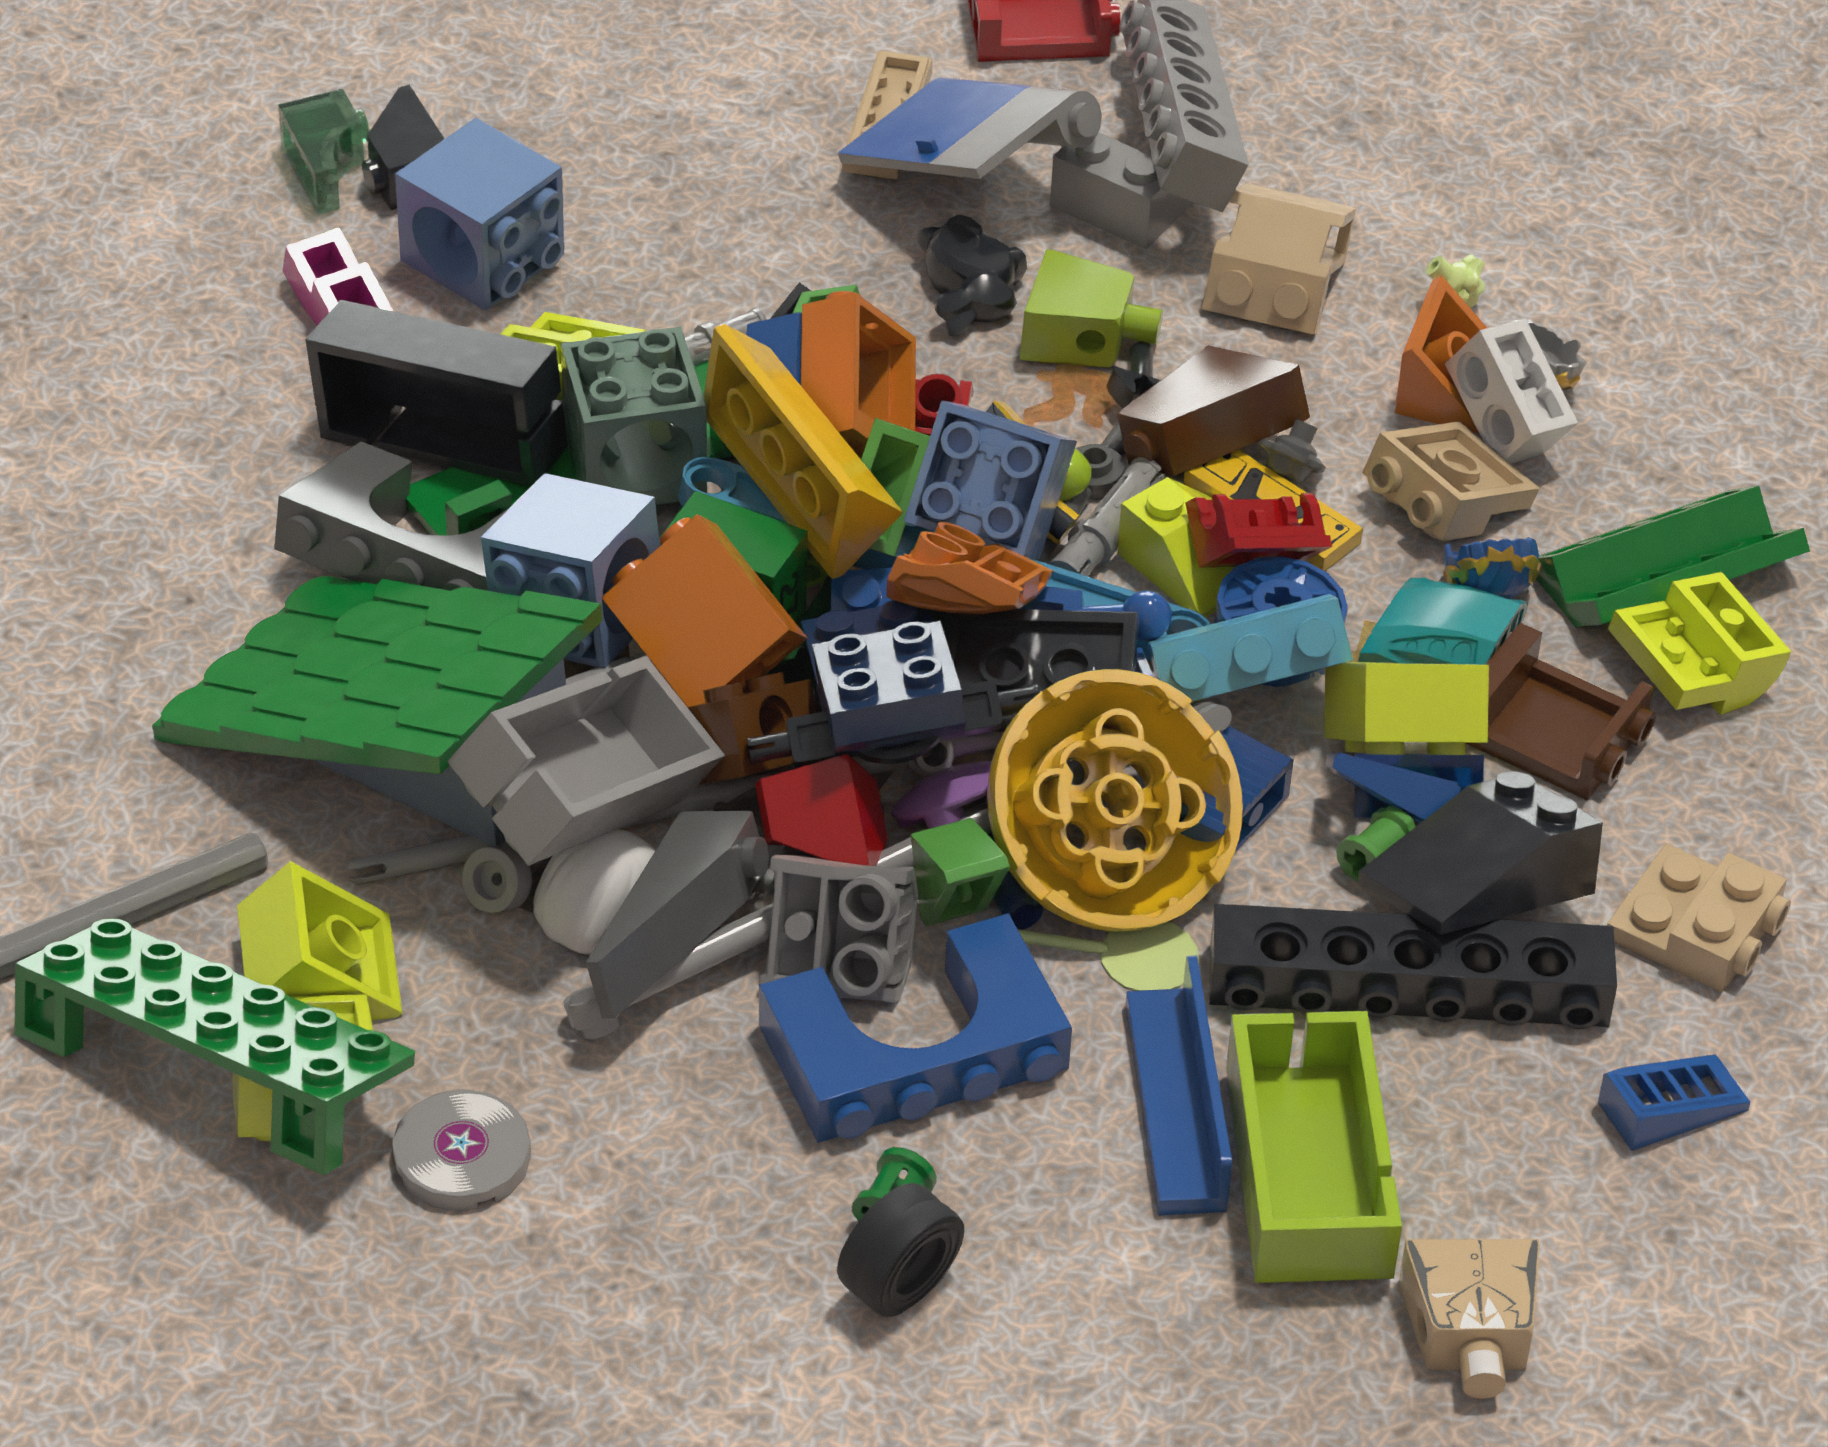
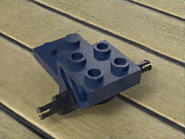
[747,600,1039,767]

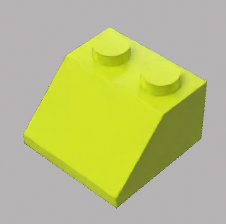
[237,861,403,1020]

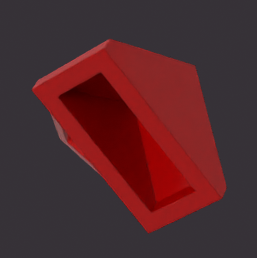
[755,754,888,866]

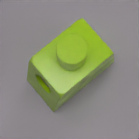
[1019,249,1163,367]

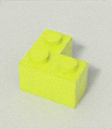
[1324,662,1489,755]

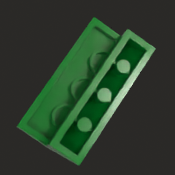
[1536,485,1810,627]

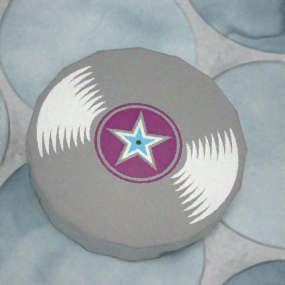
[392,1089,531,1211]

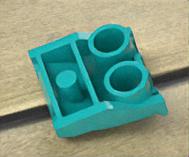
[1358,578,1529,665]

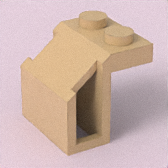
[1202,183,1357,335]

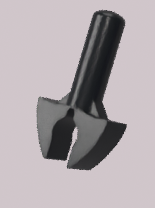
[1106,341,1161,409]

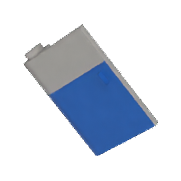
[837,77,1102,179]

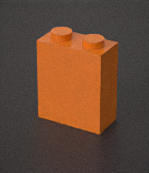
[602,514,807,707]

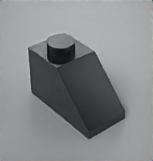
[362,84,445,210]

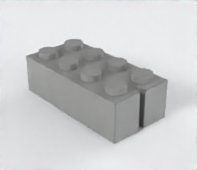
[447,656,725,866]

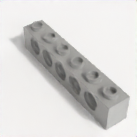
[1120,0,1249,213]

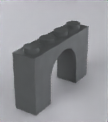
[274,442,509,591]

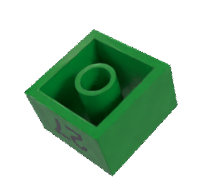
[660,491,808,625]

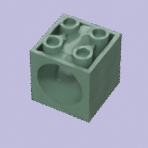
[561,327,707,505]

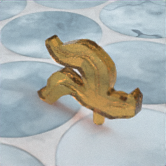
[1023,363,1116,428]

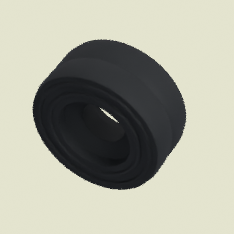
[837,1183,965,1317]

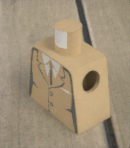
[1399,1239,1540,1399]

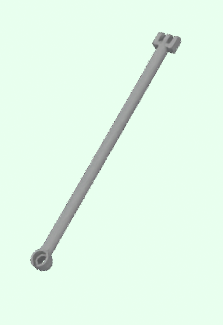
[563,699,1232,1040]

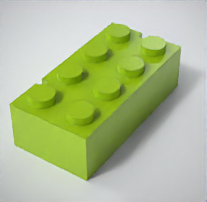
[1226,1011,1402,1283]

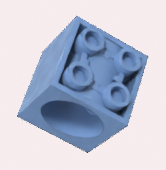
[395,118,565,311]
[904,401,1077,559]
[481,473,660,669]

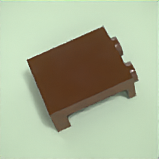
[1466,622,1656,801]

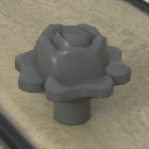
[1259,419,1326,483]

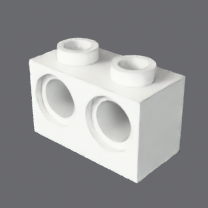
[1445,318,1578,464]

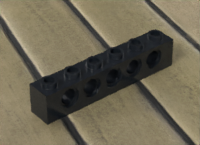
[1209,904,1617,1029]

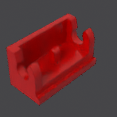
[1185,493,1332,568]

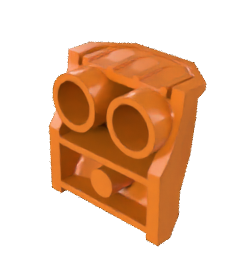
[886,522,1053,614]

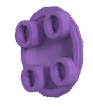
[891,762,991,829]

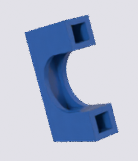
[759,913,1072,1143]

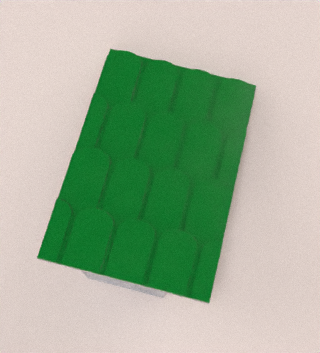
[152,576,603,846]

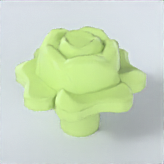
[1426,254,1485,308]

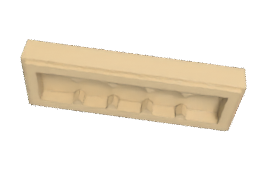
[842,50,933,180]

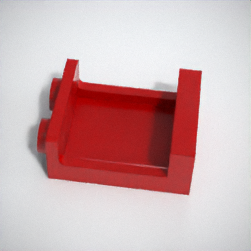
[967,0,1121,62]

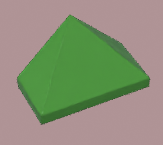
[861,418,930,557]

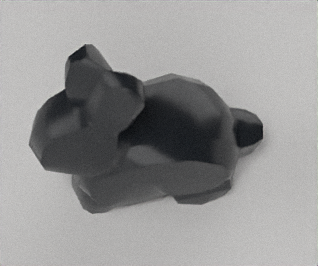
[916,214,1027,336]

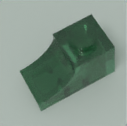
[278,89,370,214]

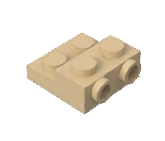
[1362,421,1540,541]
[1607,843,1791,993]

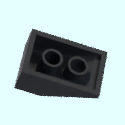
[1358,771,1603,935]

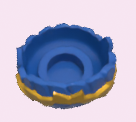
[1443,537,1541,599]

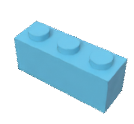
[1146,594,1353,701]

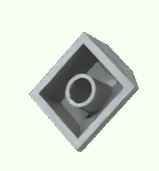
[1050,132,1193,250]

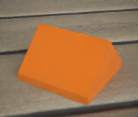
[1395,275,1487,434]

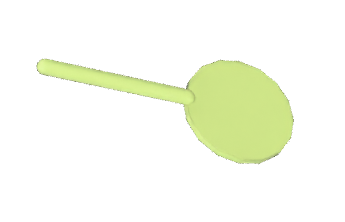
[1018,922,1199,991]

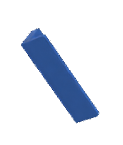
[1125,955,1232,1216]

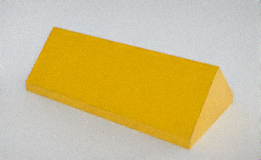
[704,323,903,579]

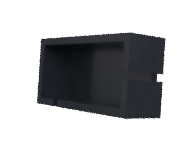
[305,300,568,486]

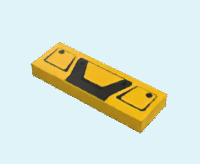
[1183,449,1363,571]

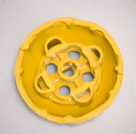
[987,669,1243,931]

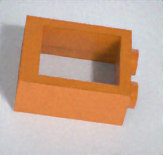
[801,291,916,459]

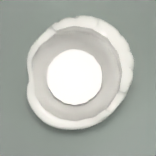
[533,829,656,955]

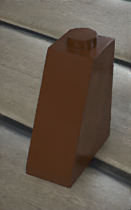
[1116,345,1310,476]

